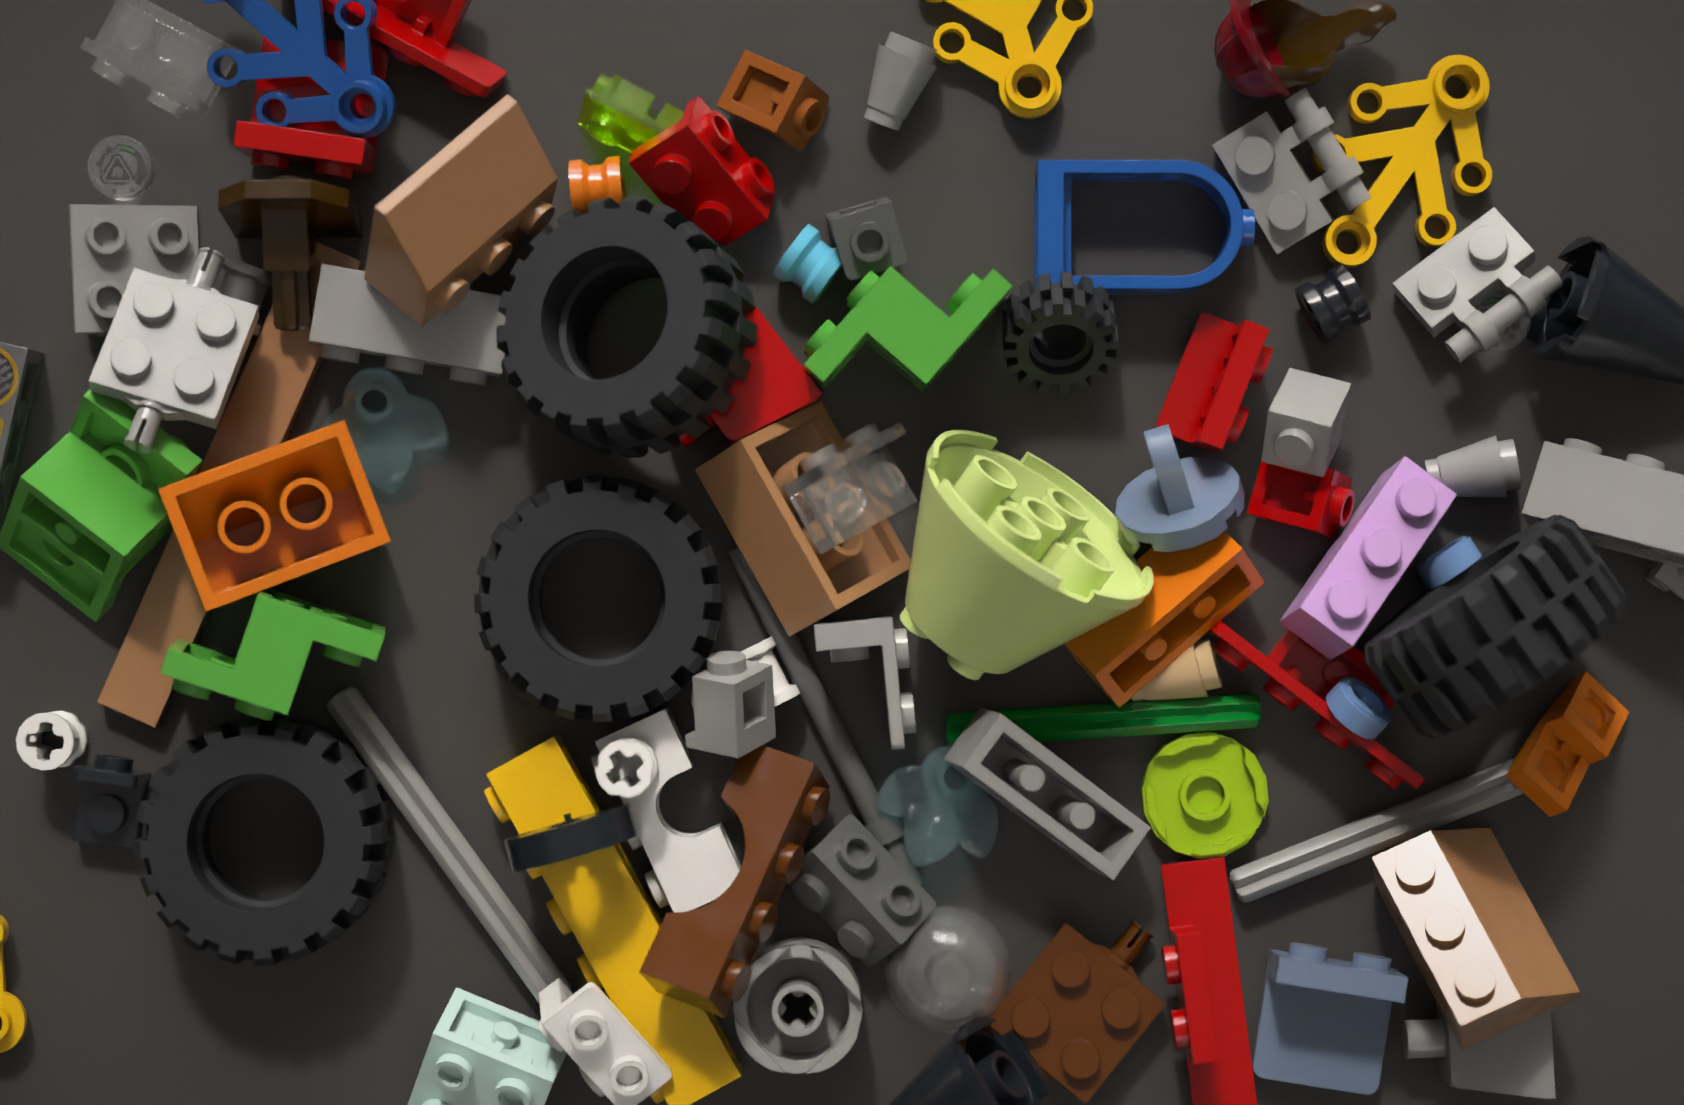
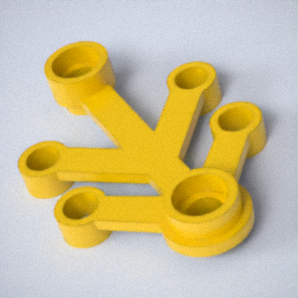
[925,0,1094,119]
[1311,55,1493,268]

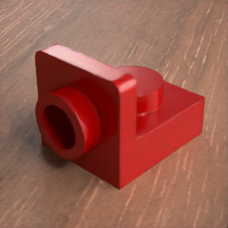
[1247,461,1355,539]

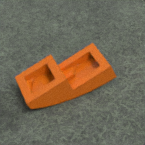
[1506,671,1629,817]

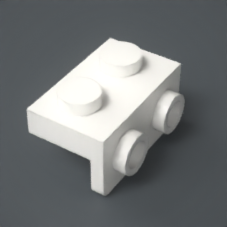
[538,978,672,1105]

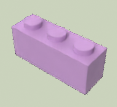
[1279,456,1457,660]

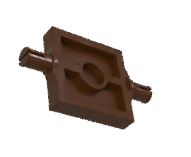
[990,919,1166,1104]

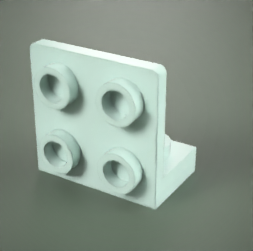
[407,987,567,1105]

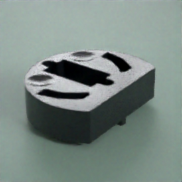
[503,804,638,872]

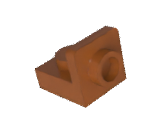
[716,49,830,152]

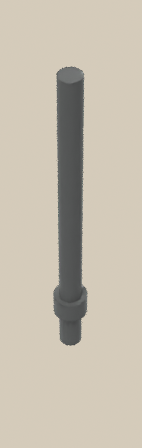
[727,547,923,884]

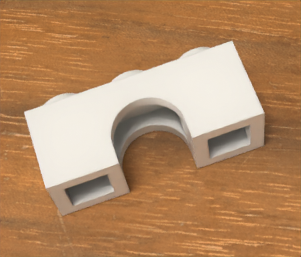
[591,707,742,912]

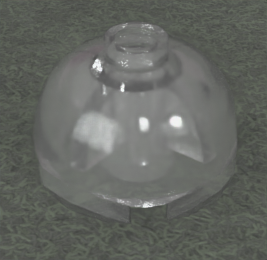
[884,905,1012,1035]

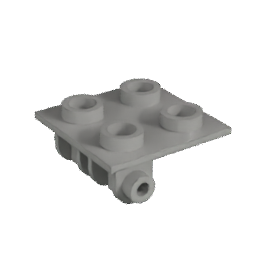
[69,204,199,337]

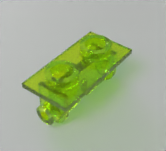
[578,74,684,153]

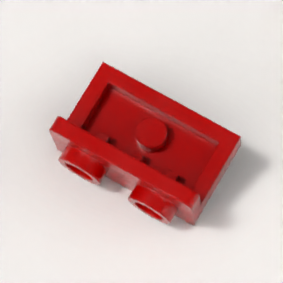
[628,97,775,247]
[1155,313,1273,453]

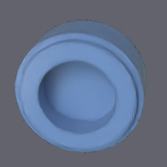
[1416,536,1482,590]
[1326,677,1392,739]

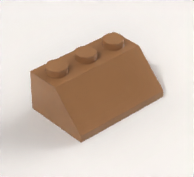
[364,94,558,327]
[695,401,911,637]
[1372,828,1581,1050]

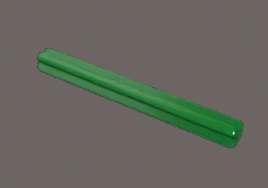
[945,693,1261,747]

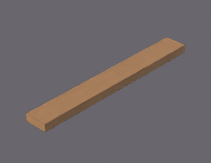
[97,242,364,728]

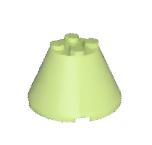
[900,430,1154,680]

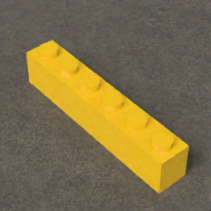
[484,734,743,1105]

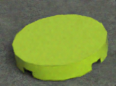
[1140,731,1269,859]

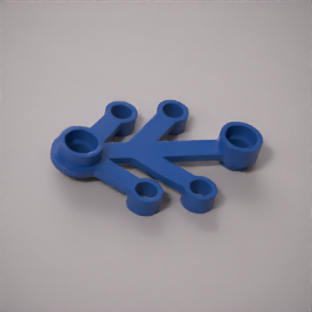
[200,0,396,138]

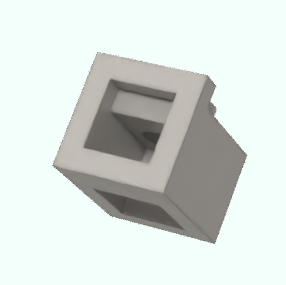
[685,651,776,758]

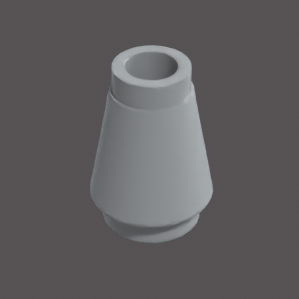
[864,31,938,131]
[1424,435,1522,498]

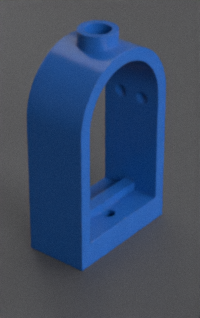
[1034,160,1255,295]

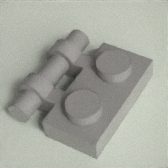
[1212,88,1371,254]
[1392,207,1563,363]

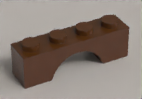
[639,745,830,1018]

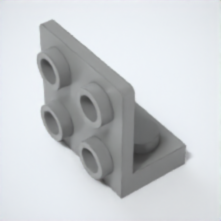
[814,616,916,750]

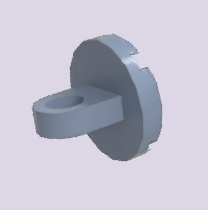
[1115,424,1245,552]

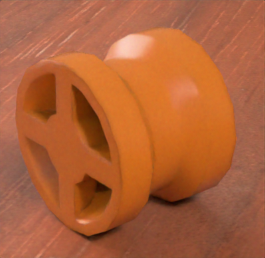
[568,156,626,214]

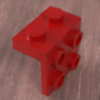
[233,36,390,181]

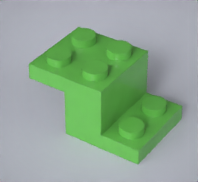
[803,266,1013,393]
[0,390,202,622]
[160,588,386,720]

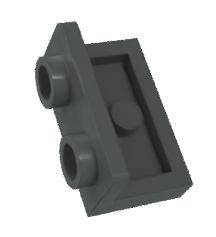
[789,814,937,968]

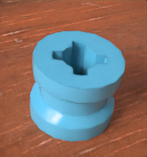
[772,224,843,305]

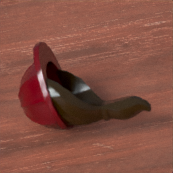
[1214,0,1397,97]

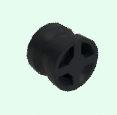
[1294,264,1371,344]

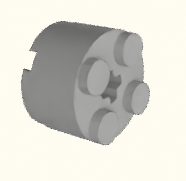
[733,936,863,1074]

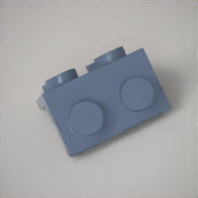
[1252,942,1408,1095]

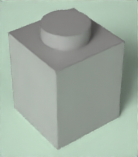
[1261,368,1352,477]

